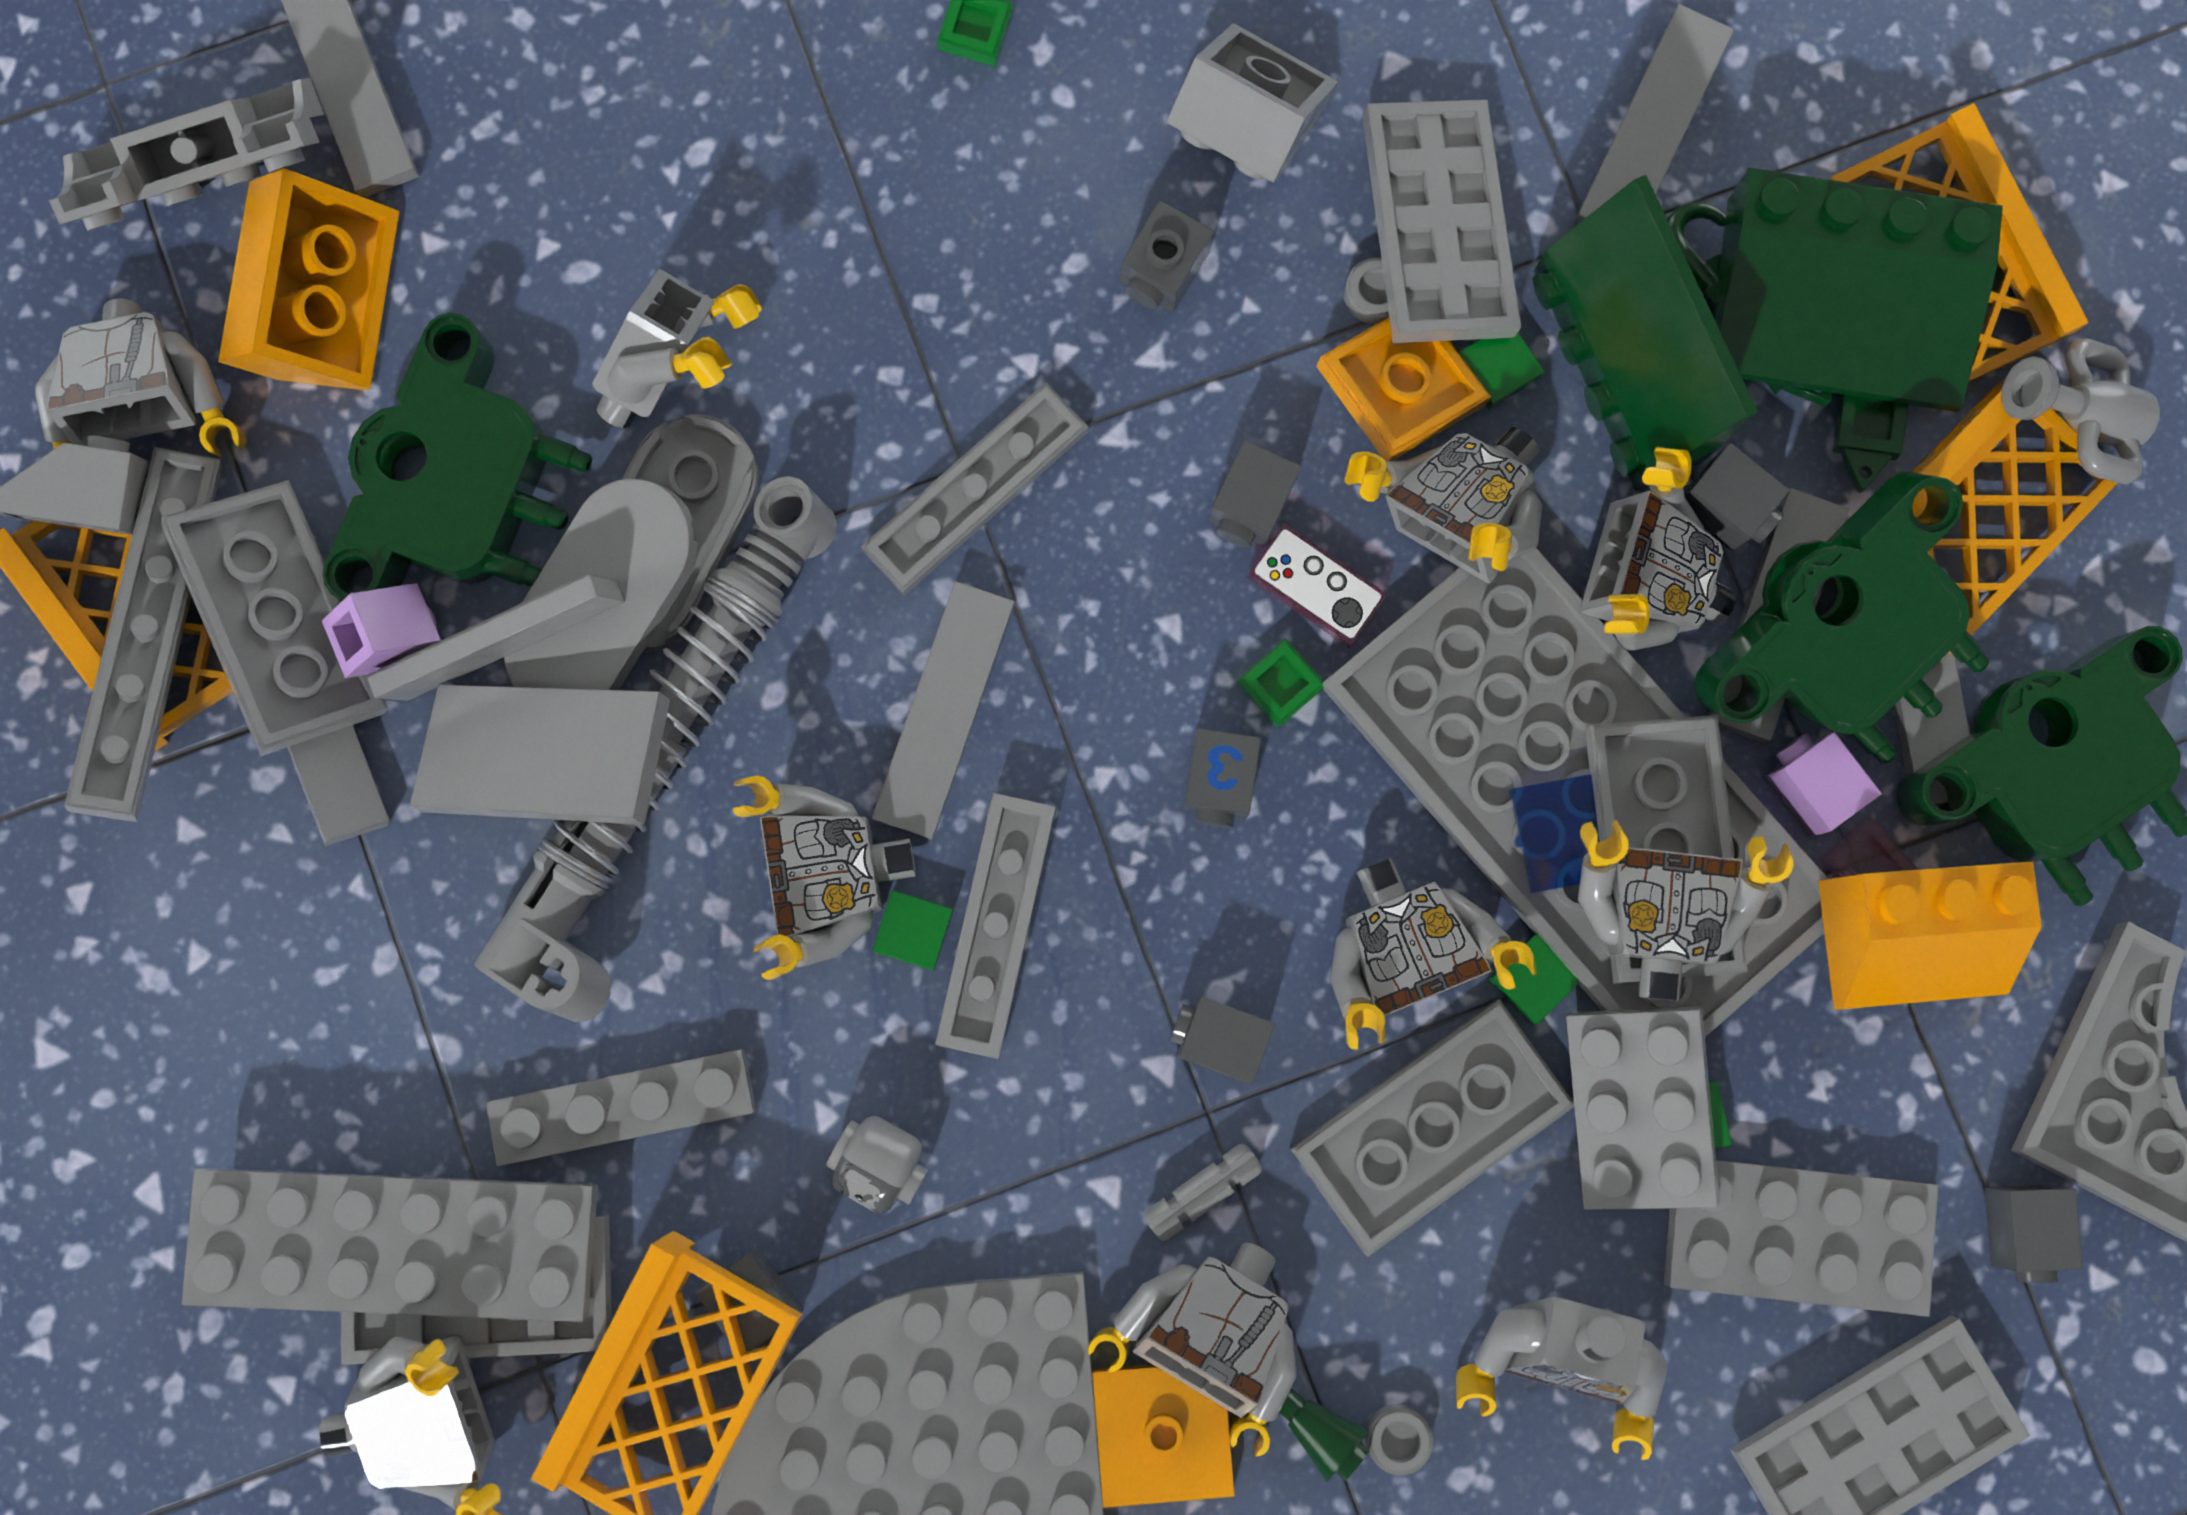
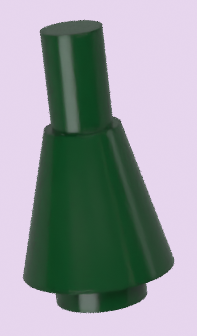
[1279,1388,1371,1482]

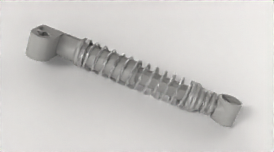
[474,476,837,1022]

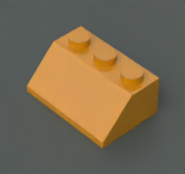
[218,168,399,390]
[1818,861,2042,1010]

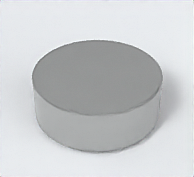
[1343,258,1389,324]
[1364,1404,1433,1475]

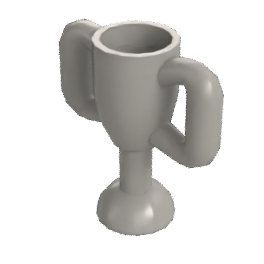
[2001,338,2160,485]

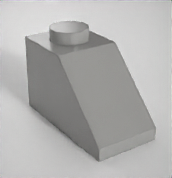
[0,436,150,535]

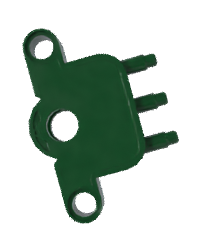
[322,313,592,601]
[1694,471,1989,763]
[1897,626,2187,907]

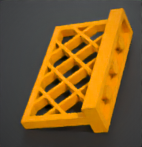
[1829,103,2089,383]
[1911,378,2117,654]
[0,521,233,752]
[531,1230,803,1515]

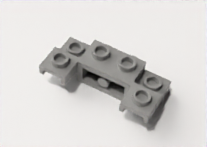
[49,78,325,231]

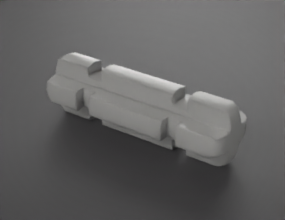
[1144,1144,1262,1241]

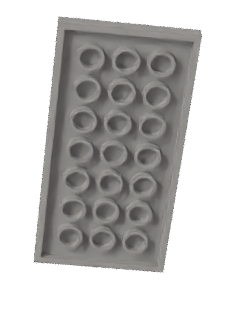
[1322,548,1828,1037]

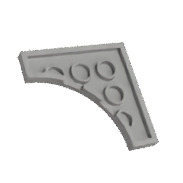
[2011,921,2187,1242]

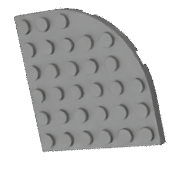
[712,1271,1103,1515]

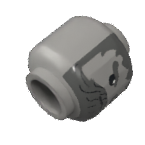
[826,1116,928,1214]

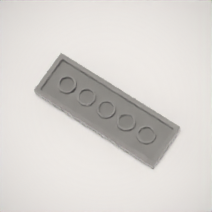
[182,1168,598,1322]

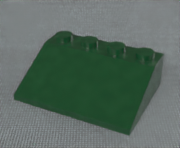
[1714,168,2003,412]
[1533,175,1758,491]

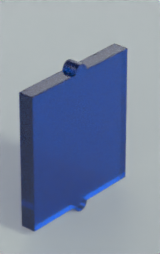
[1509,774,1600,894]

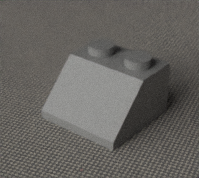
[1166,23,1338,183]

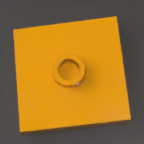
[1316,317,1491,462]
[1092,1364,1235,1508]

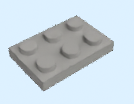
[1566,1006,1720,1210]

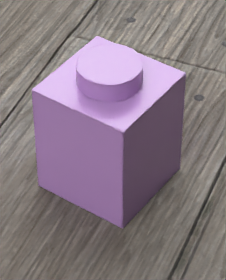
[322,583,441,678]
[1764,732,1882,837]

